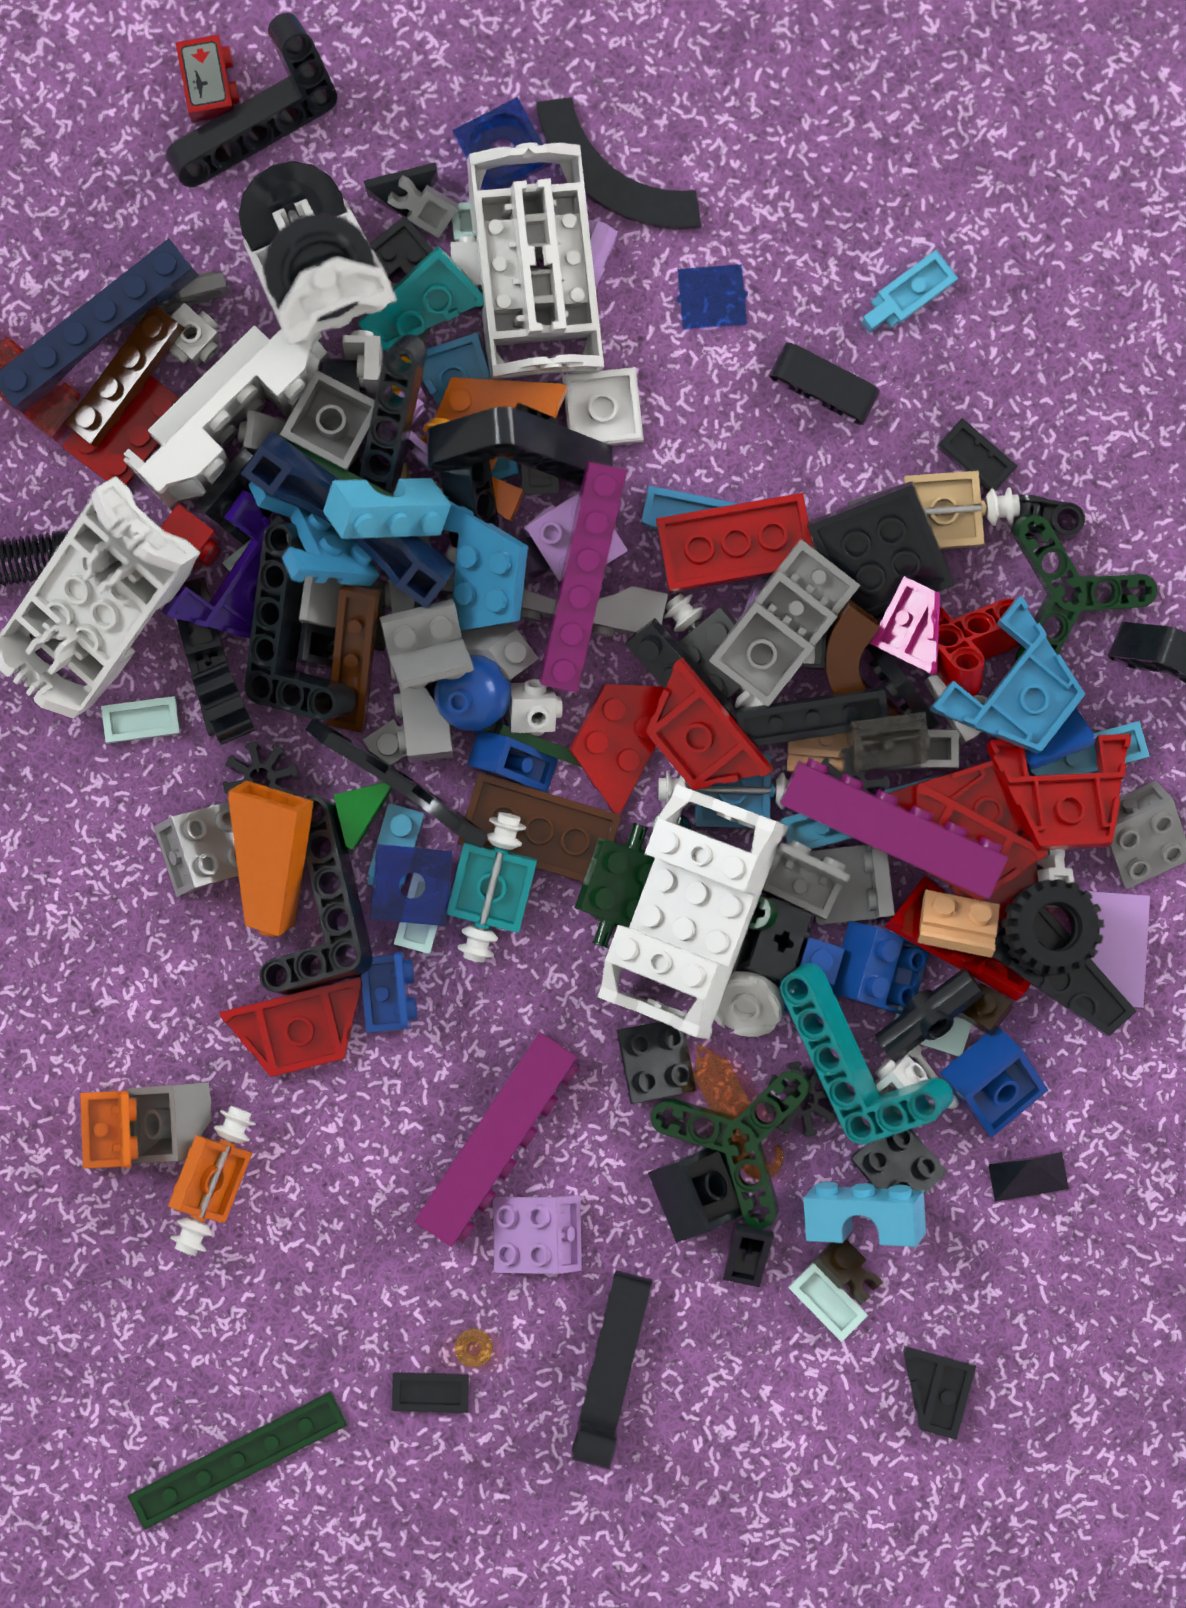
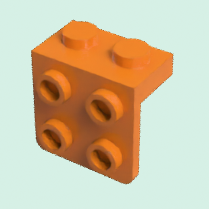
[80,1091,138,1169]

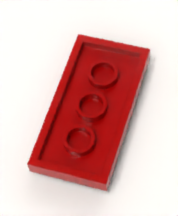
[656,493,814,593]

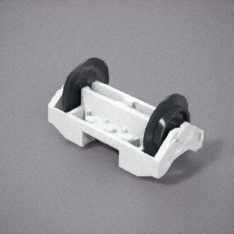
[238,161,396,345]

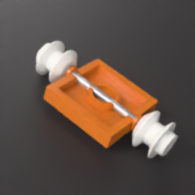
[168,1106,256,1256]

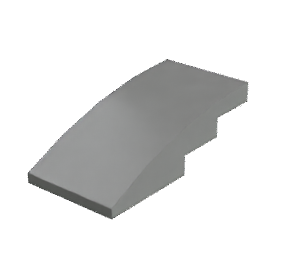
[709,538,860,707]

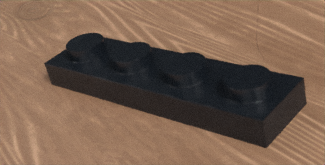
[625,618,737,723]
[736,686,891,747]

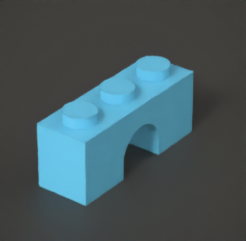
[323,478,451,539]
[803,1181,926,1247]

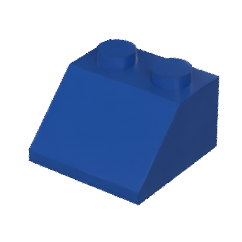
[940,1027,1048,1138]

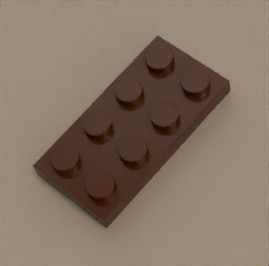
[457,772,622,883]

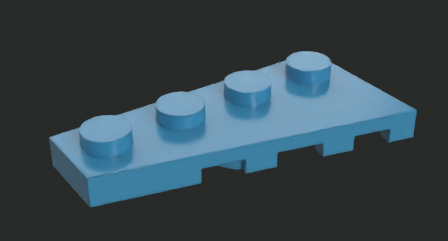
[408,332,522,481]

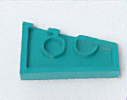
[358,245,484,350]

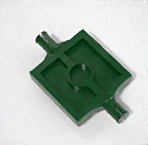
[574,823,655,948]

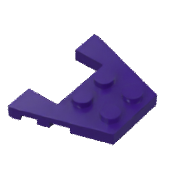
[161,490,284,639]

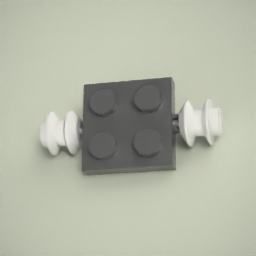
[663,593,765,708]

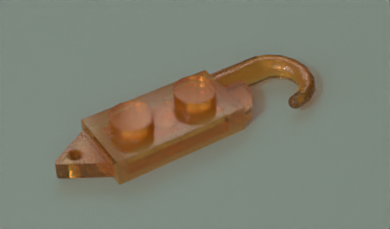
[692,1044,784,1179]

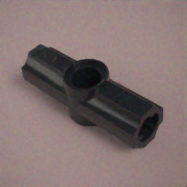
[875,967,985,1062]

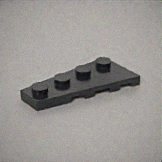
[992,906,1137,1036]

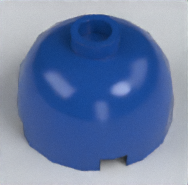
[434,655,511,732]

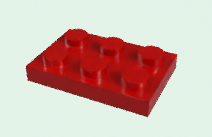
[62,375,180,486]

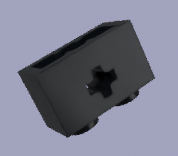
[735,897,811,987]

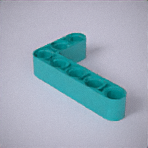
[780,963,953,1144]

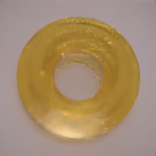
[455,1329,493,1367]

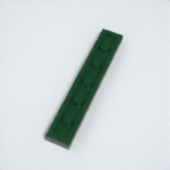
[127,1391,348,1530]

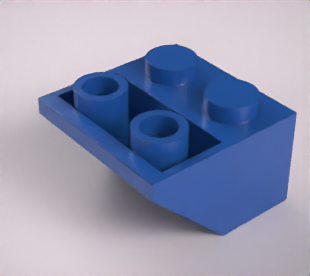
[832,921,930,1015]

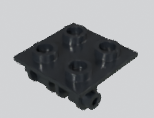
[616,1021,697,1104]
[850,1129,947,1194]

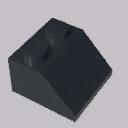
[648,1147,754,1243]

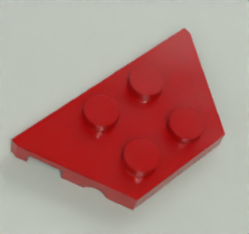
[646,657,774,790]
[569,684,664,815]
[916,782,1048,901]
[219,977,362,1077]

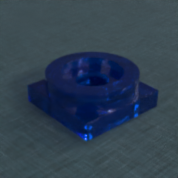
[452,97,552,190]
[369,844,452,926]

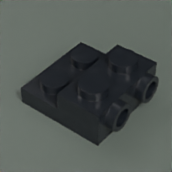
[195,447,273,545]

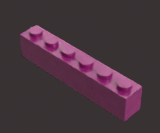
[539,460,627,693]
[780,758,1008,899]
[414,1032,579,1247]

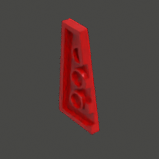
[884,876,1031,1001]

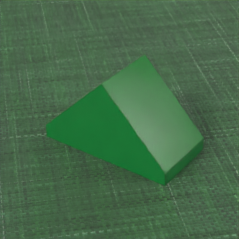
[333,782,393,852]

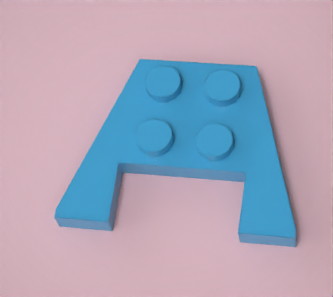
[248,482,379,586]
[418,495,528,631]
[930,596,1086,754]

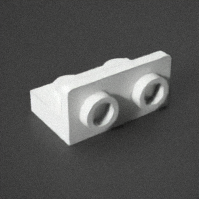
[342,330,384,400]

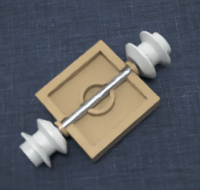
[903,471,1020,549]

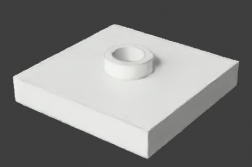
[562,367,644,446]

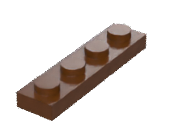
[66,306,185,447]
[327,584,380,733]

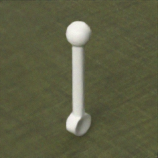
[907,1045,959,1109]

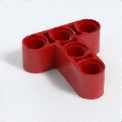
[936,598,1021,696]

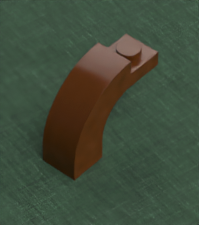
[825,599,904,729]

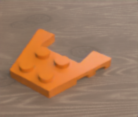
[435,377,568,522]

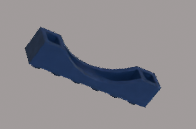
[0,238,199,413]
[241,431,455,609]

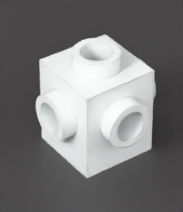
[169,303,221,367]
[506,679,562,736]
[875,1054,929,1114]

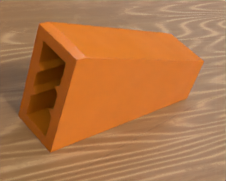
[228,780,314,937]

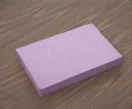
[1088,891,1150,1008]

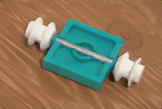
[446,812,538,962]

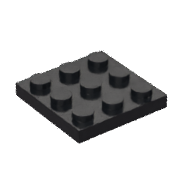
[807,481,954,616]

